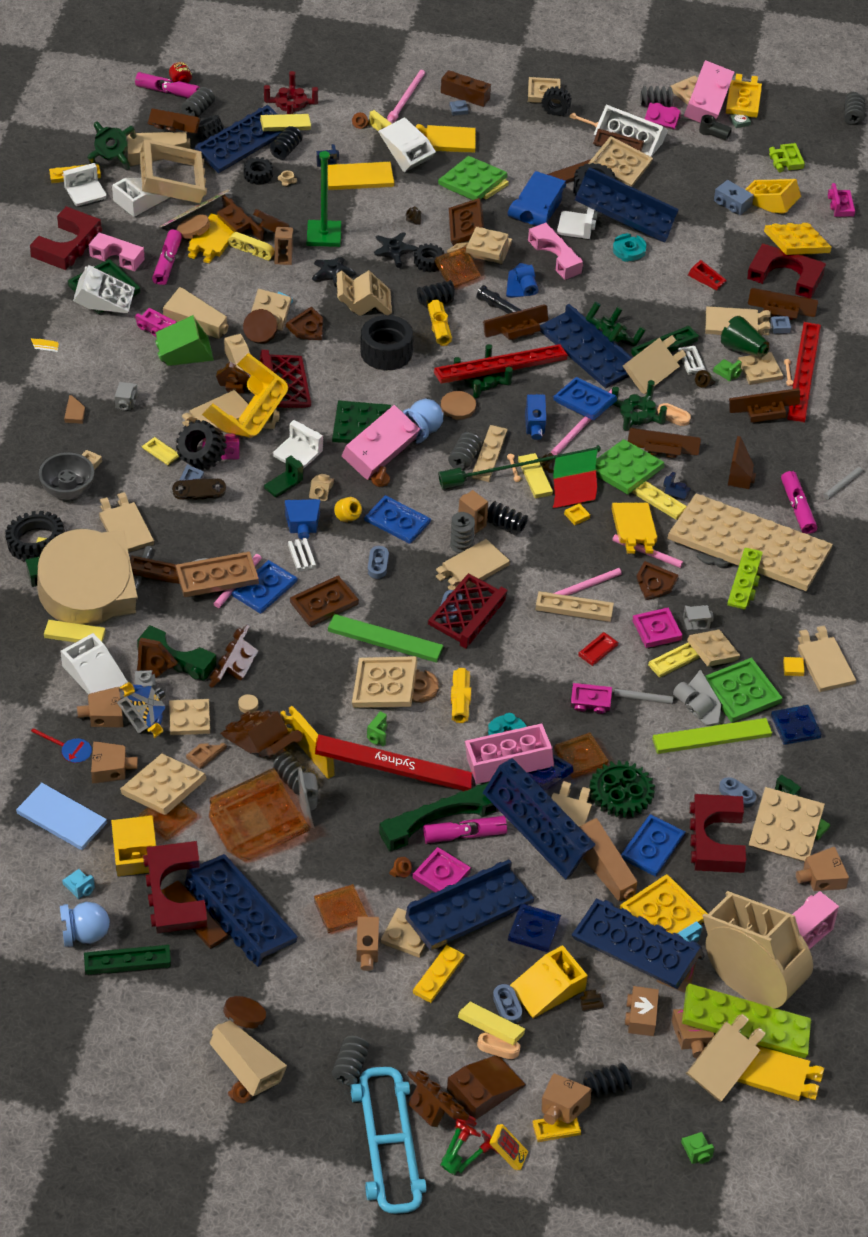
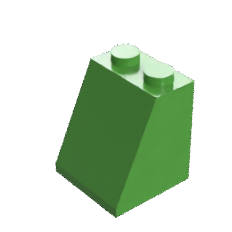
[155,315,214,366]

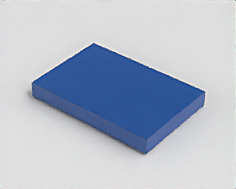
[553,377,617,420]
[364,495,431,544]
[232,560,298,614]
[621,814,686,877]

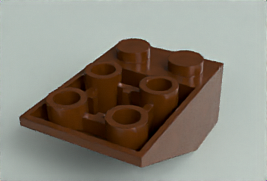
[220,710,289,753]

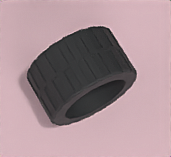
[360,315,414,371]

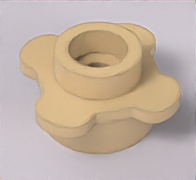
[278,171,297,186]

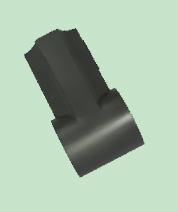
[699,115,732,140]

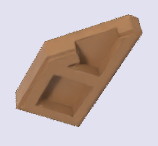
[64,395,85,424]
[186,743,227,769]

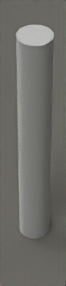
[823,467,863,499]
[614,689,673,704]

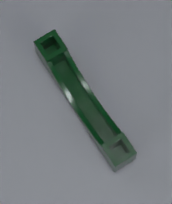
[379,782,499,852]

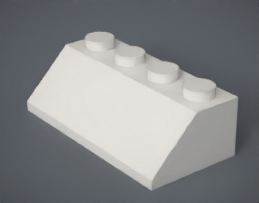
[594,105,668,157]

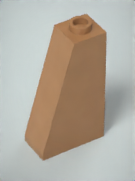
[579,818,637,901]

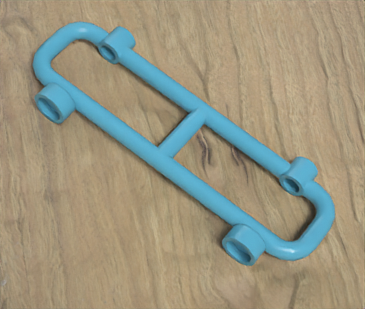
[351,1067,426,1214]

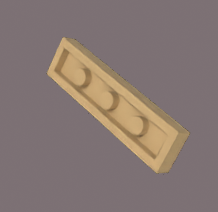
[472,425,507,482]
[535,591,614,622]

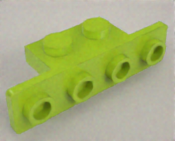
[727,548,763,609]

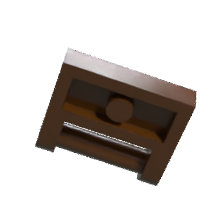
[258,730,303,758]

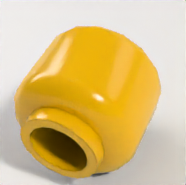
[334,497,362,522]

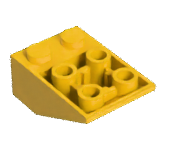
[111,815,156,877]
[510,945,588,1018]

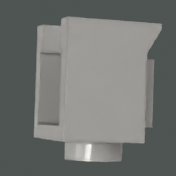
[115,382,138,411]
[683,605,713,631]
[135,670,156,691]

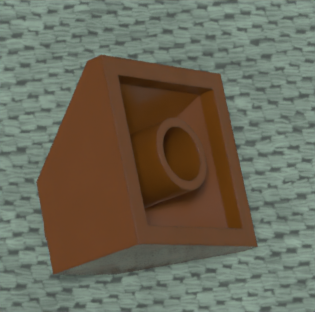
[728,436,756,489]

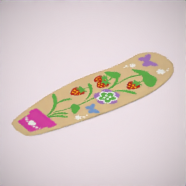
[160,190,230,227]

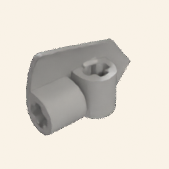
[673,670,721,726]
[298,768,319,828]

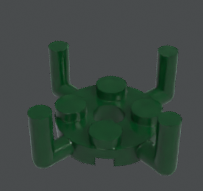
[87,121,137,170]
[586,302,646,346]
[454,344,513,398]
[612,380,667,431]

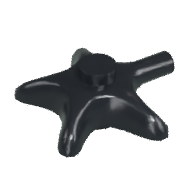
[374,232,417,268]
[312,257,356,287]

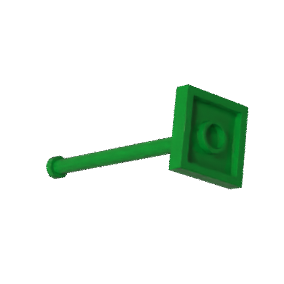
[307,151,341,247]

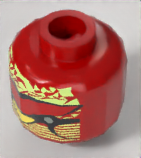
[169,62,192,83]

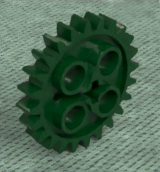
[589,760,655,818]

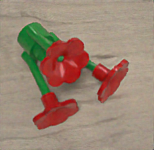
[440,1116,499,1175]

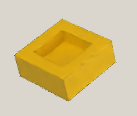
[564,503,590,525]
[783,657,804,676]

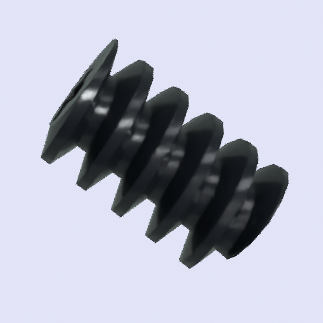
[270,126,303,160]
[417,280,455,308]
[487,501,528,535]
[583,1063,632,1098]

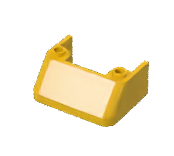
[202,353,288,438]

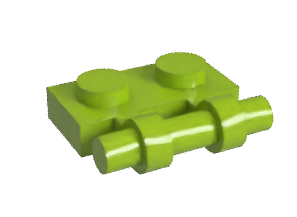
[769,143,805,172]

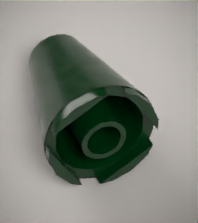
[721,316,770,357]

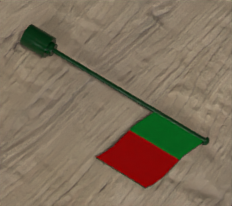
[438,445,601,509]

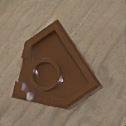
[253,209,289,232]
[285,306,323,340]
[216,362,251,393]
[636,561,679,600]
[137,638,177,678]

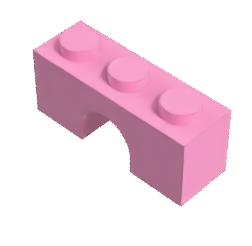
[89,233,145,271]

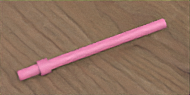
[387,70,425,123]
[551,389,612,455]

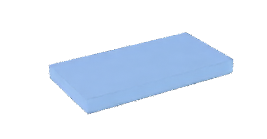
[16,783,107,850]

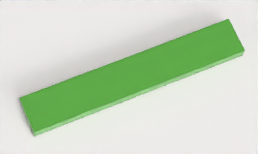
[328,614,443,663]

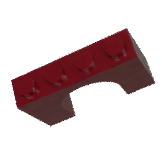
[30,206,102,270]
[747,243,826,299]
[689,794,746,873]
[143,841,207,934]

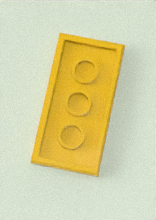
[328,162,394,190]

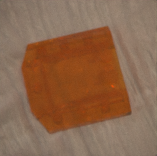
[209,768,310,862]

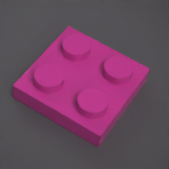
[632,607,682,648]
[413,847,471,892]

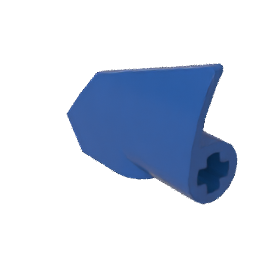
[506,263,539,298]

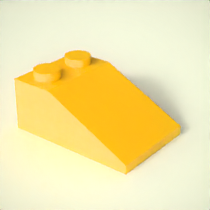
[745,179,801,214]

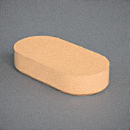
[657,403,691,426]
[477,1032,520,1059]

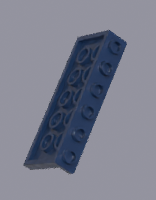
[195,105,282,174]
[574,167,679,243]
[540,304,633,389]
[483,758,595,880]
[185,854,298,967]
[405,859,534,951]
[572,898,705,989]

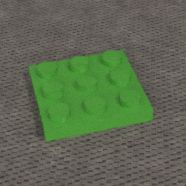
[438,156,508,200]
[596,439,664,494]
[705,658,782,723]

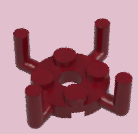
[264,71,318,114]

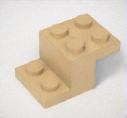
[466,227,512,264]
[336,270,392,316]

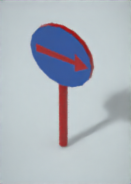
[31,728,92,763]

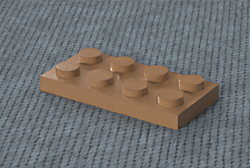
[176,552,259,597]

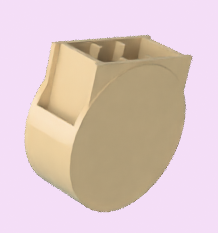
[37,529,138,626]
[702,891,813,1009]

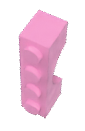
[528,223,583,280]

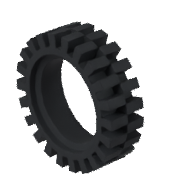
[5,511,65,561]

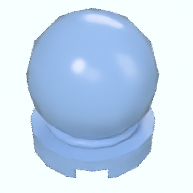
[402,399,444,443]
[60,902,110,947]

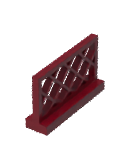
[259,350,311,408]
[428,573,508,649]

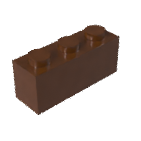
[441,70,491,107]

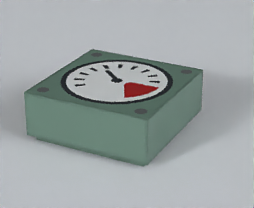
[729,114,751,128]

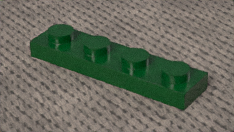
[631,326,699,357]
[84,945,171,975]

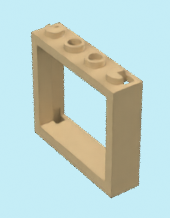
[140,139,207,203]

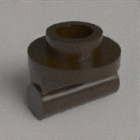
[405,206,421,225]
[695,370,716,388]
[540,453,555,474]
[580,990,604,1012]

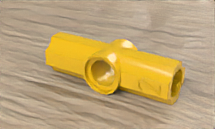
[428,300,452,346]
[451,668,471,723]

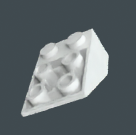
[378,117,436,172]
[112,178,170,217]
[73,265,135,313]
[61,633,128,695]

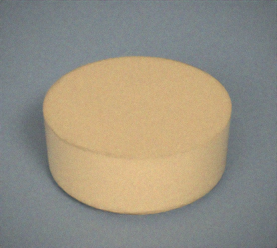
[238,694,258,713]

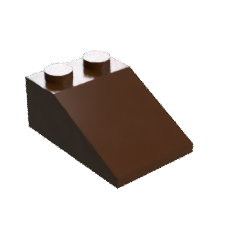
[447,1055,526,1120]

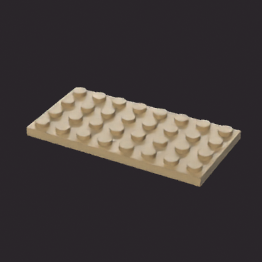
[668,493,833,591]

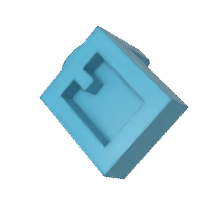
[62,869,95,899]
[677,921,702,943]

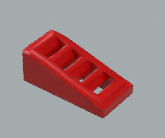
[688,260,727,291]

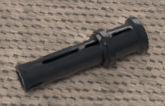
[476,285,521,314]

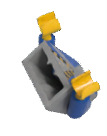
[117,682,165,738]

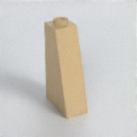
[127,132,190,166]
[163,287,228,339]
[210,1020,287,1096]

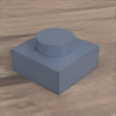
[449,100,468,116]
[770,316,791,334]
[180,464,204,480]

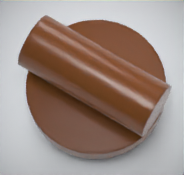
[352,112,369,129]
[371,466,390,487]
[389,857,412,878]
[228,1081,252,1103]

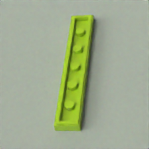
[652,718,772,754]

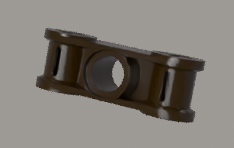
[172,478,226,500]

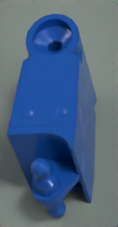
[508,171,566,226]

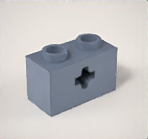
[714,180,754,215]

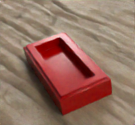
[578,632,618,666]

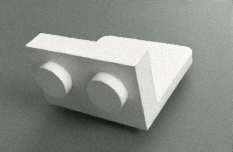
[63,163,106,206]
[557,207,598,239]
[273,420,323,469]

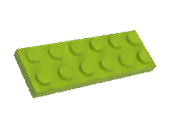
[682,983,811,1058]

